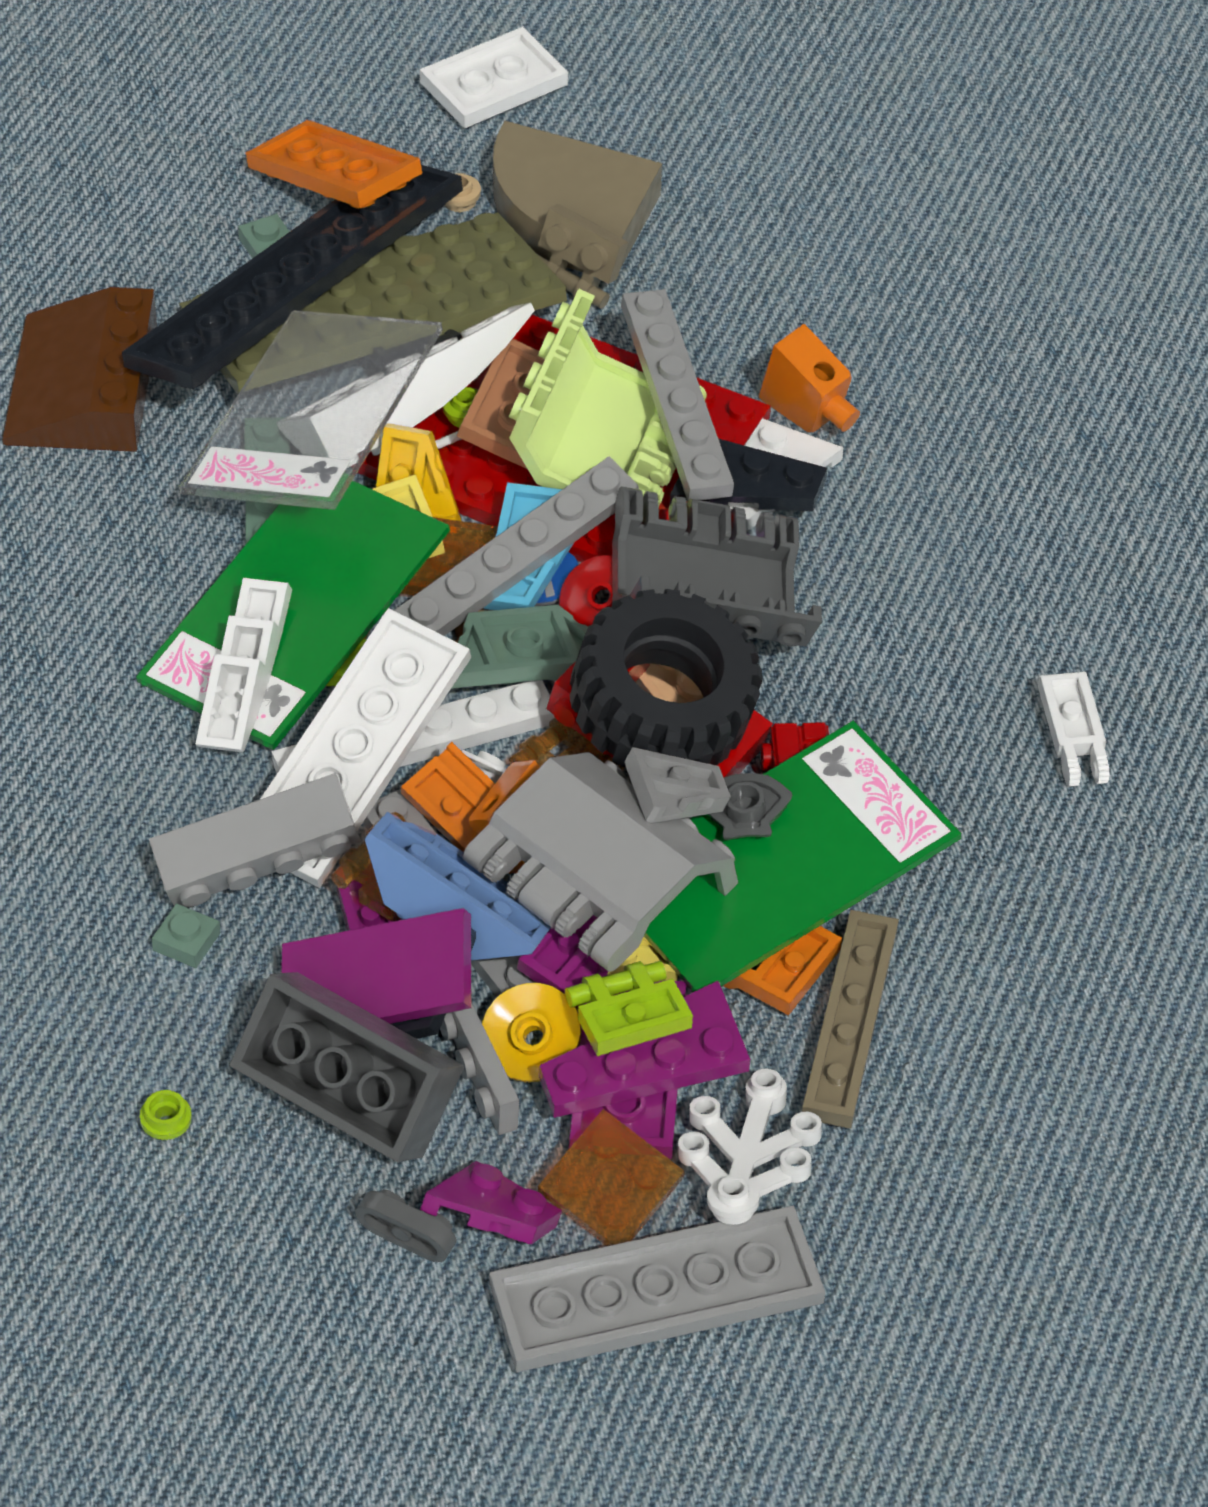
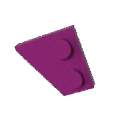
[420,1161,562,1244]

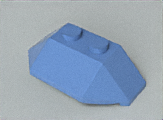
[365,812,551,961]

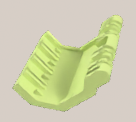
[509,289,707,508]

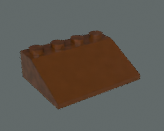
[2,287,157,452]

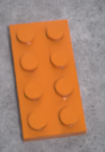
[246,120,422,208]

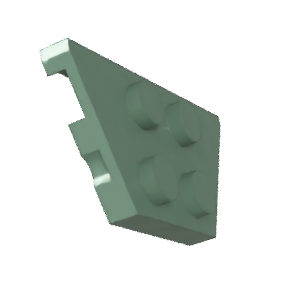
[452,605,588,688]

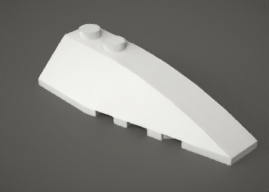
[277,303,535,474]

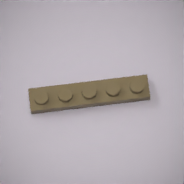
[802,909,899,1129]

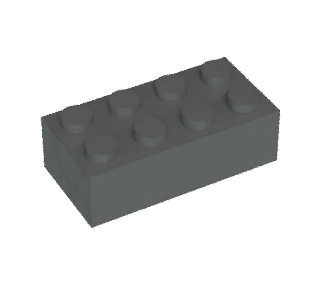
[229,972,465,1162]

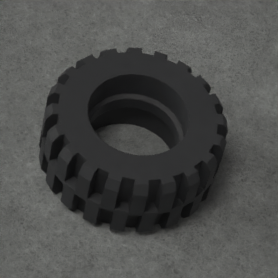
[570,589,762,768]

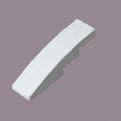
[195,578,292,753]

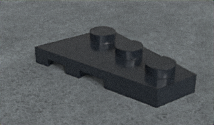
[670,439,828,511]

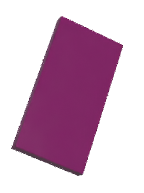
[281,908,471,1024]

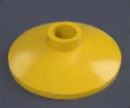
[482,983,581,1082]

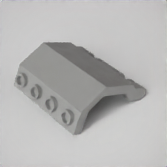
[463,752,738,972]

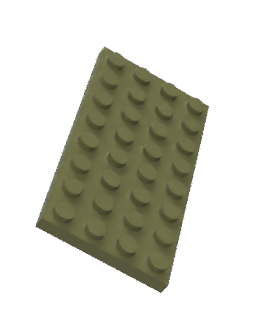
[179,212,567,397]

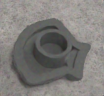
[707,773,792,840]

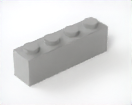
[149,773,361,907]

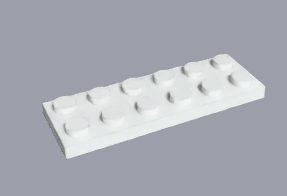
[260,608,471,888]

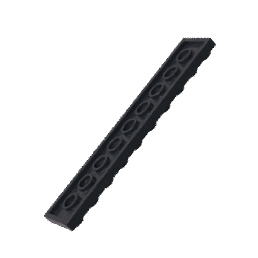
[122,165,463,389]

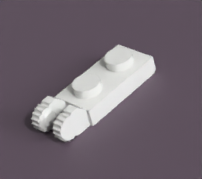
[1038,672,1110,787]

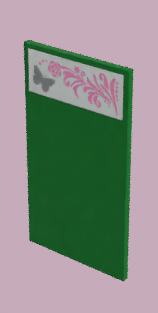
[136,476,450,750]
[644,720,961,993]

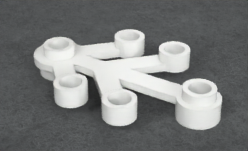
[678,1069,822,1225]

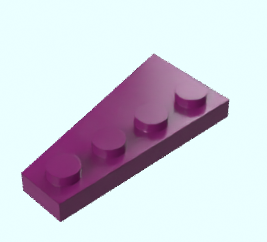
[539,981,751,1118]

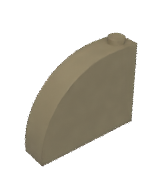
[493,121,662,272]

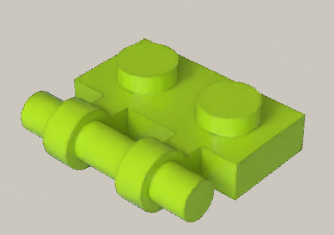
[565,961,693,1056]

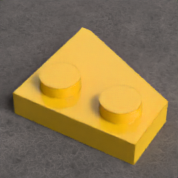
[376,423,461,531]

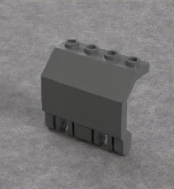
[612,486,822,647]

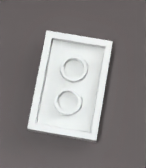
[420,27,568,128]

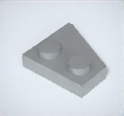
[624,747,731,823]

